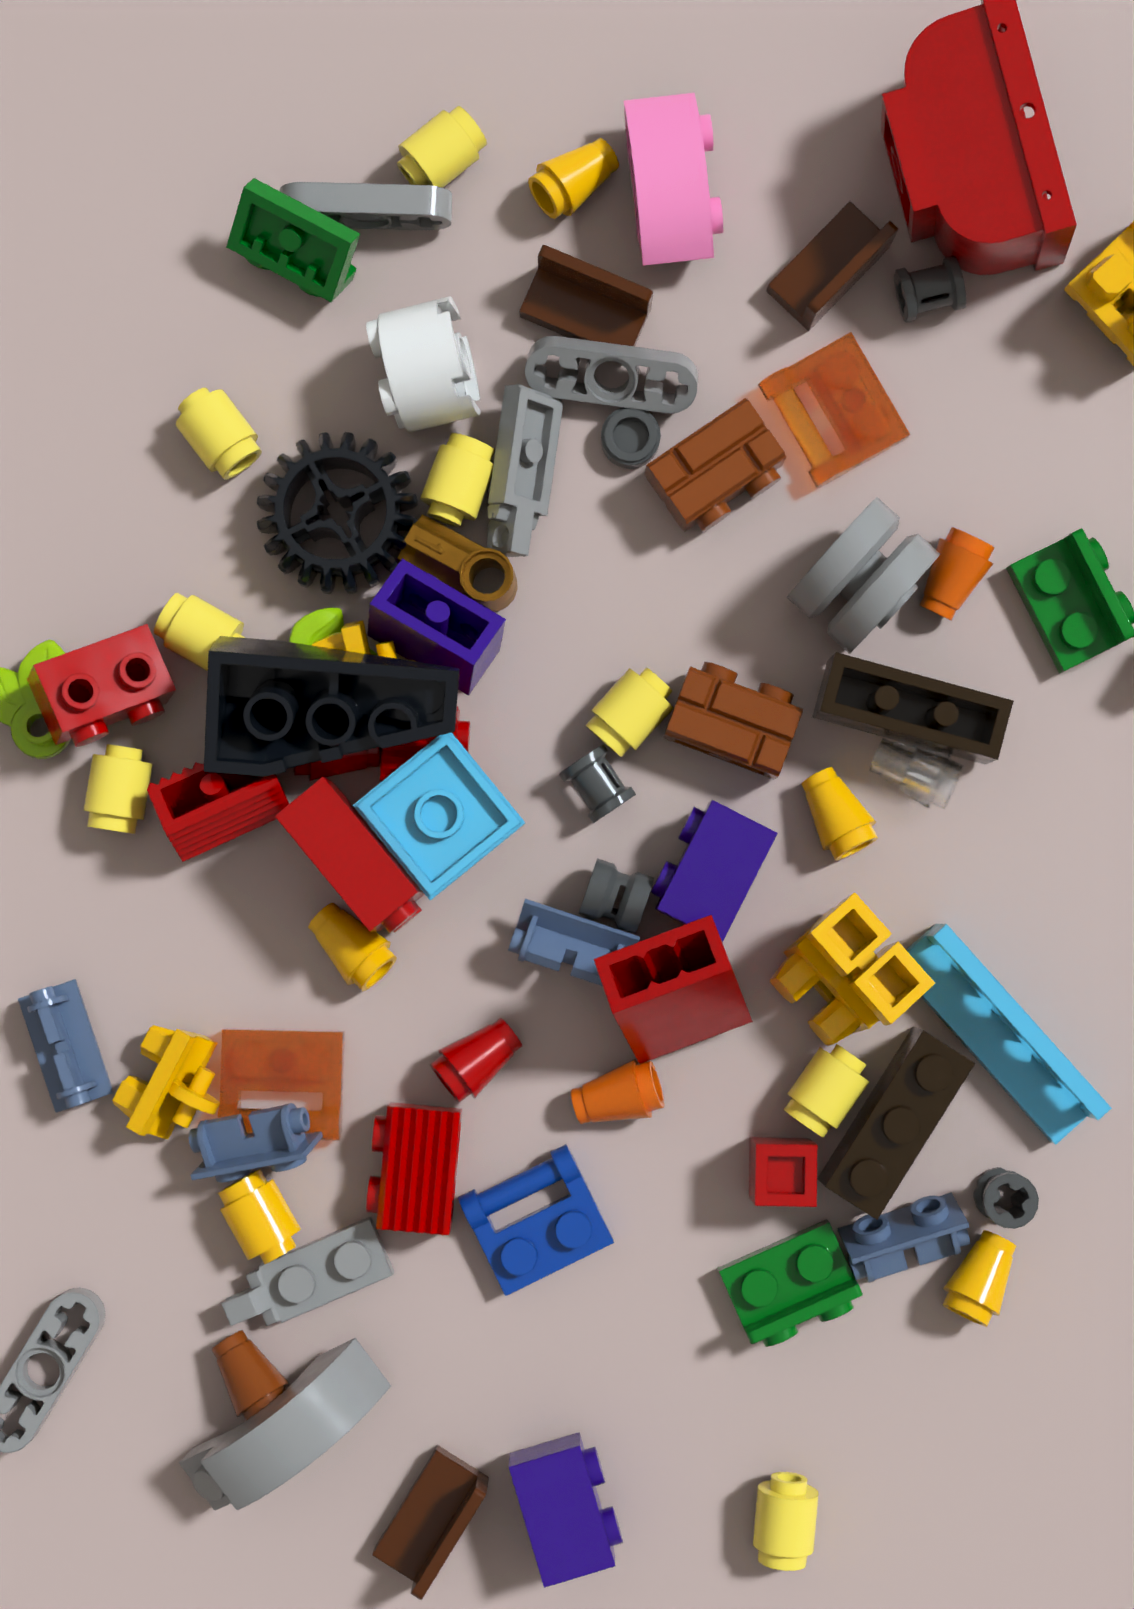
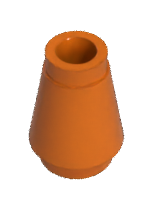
[919,527,995,621]
[571,1059,664,1124]

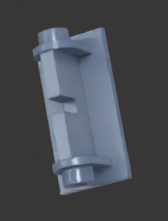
[508,899,640,986]
[18,979,114,1113]
[189,1103,323,1182]
[838,1192,971,1283]

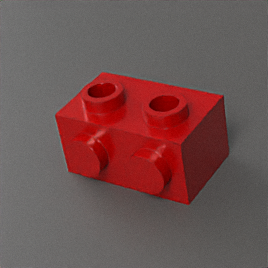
[27,624,176,747]

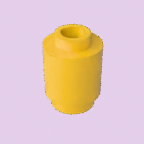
[218,1169,301,1264]

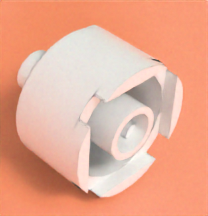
[366,296,481,432]

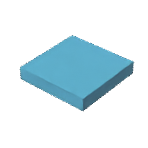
[353,732,526,901]

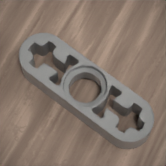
[280,182,452,230]
[525,336,698,414]
[0,1288,105,1453]

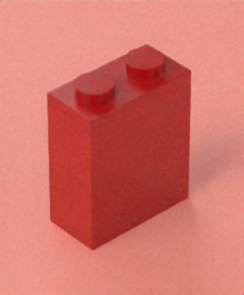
[275,777,424,933]
[594,915,753,1064]

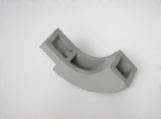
[179,1338,391,1510]

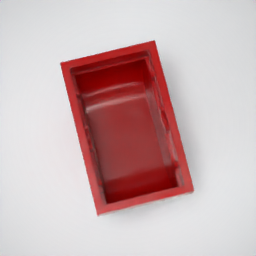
[881,0,1077,275]

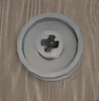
[787,497,940,654]

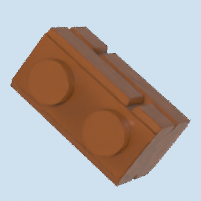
[645,398,786,532]
[663,662,803,780]

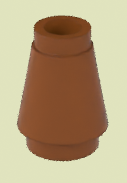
[212,1330,289,1421]

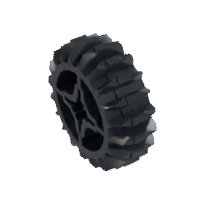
[257,432,418,594]

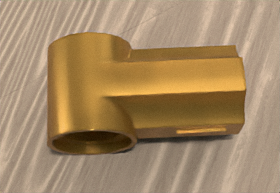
[397,514,518,612]

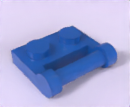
[458,1144,614,1296]

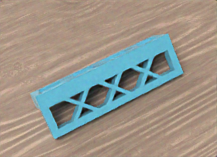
[906,924,1112,1145]

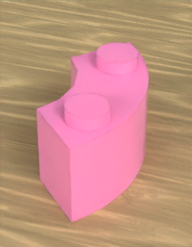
[623,93,723,266]

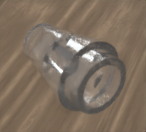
[869,738,964,809]

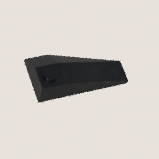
[204,636,460,777]

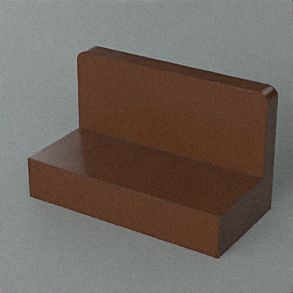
[766,201,899,332]
[519,245,653,347]
[372,1445,489,1600]

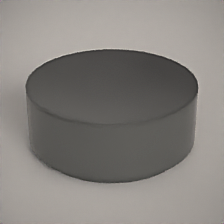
[601,407,661,469]

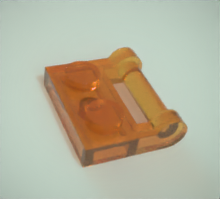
[758,332,910,488]
[218,1028,345,1141]

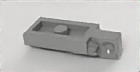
[487,384,564,557]
[221,1217,394,1326]

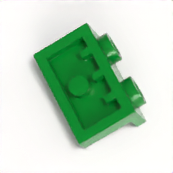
[226,178,360,303]
[1006,528,1134,674]
[718,1219,863,1347]

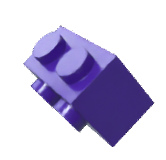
[367,558,506,696]
[650,800,778,942]
[509,1432,623,1588]

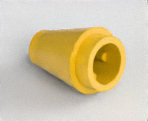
[528,138,619,219]
[801,767,878,861]
[308,903,397,991]
[942,1230,1017,1327]

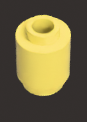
[397,106,487,188]
[175,388,262,480]
[420,433,495,527]
[154,593,245,671]
[585,667,674,757]
[83,744,153,834]
[784,1044,870,1138]
[753,1472,819,1571]

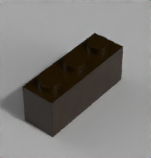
[812,652,1014,765]
[817,1027,975,1220]

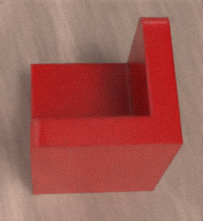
[749,1137,818,1207]

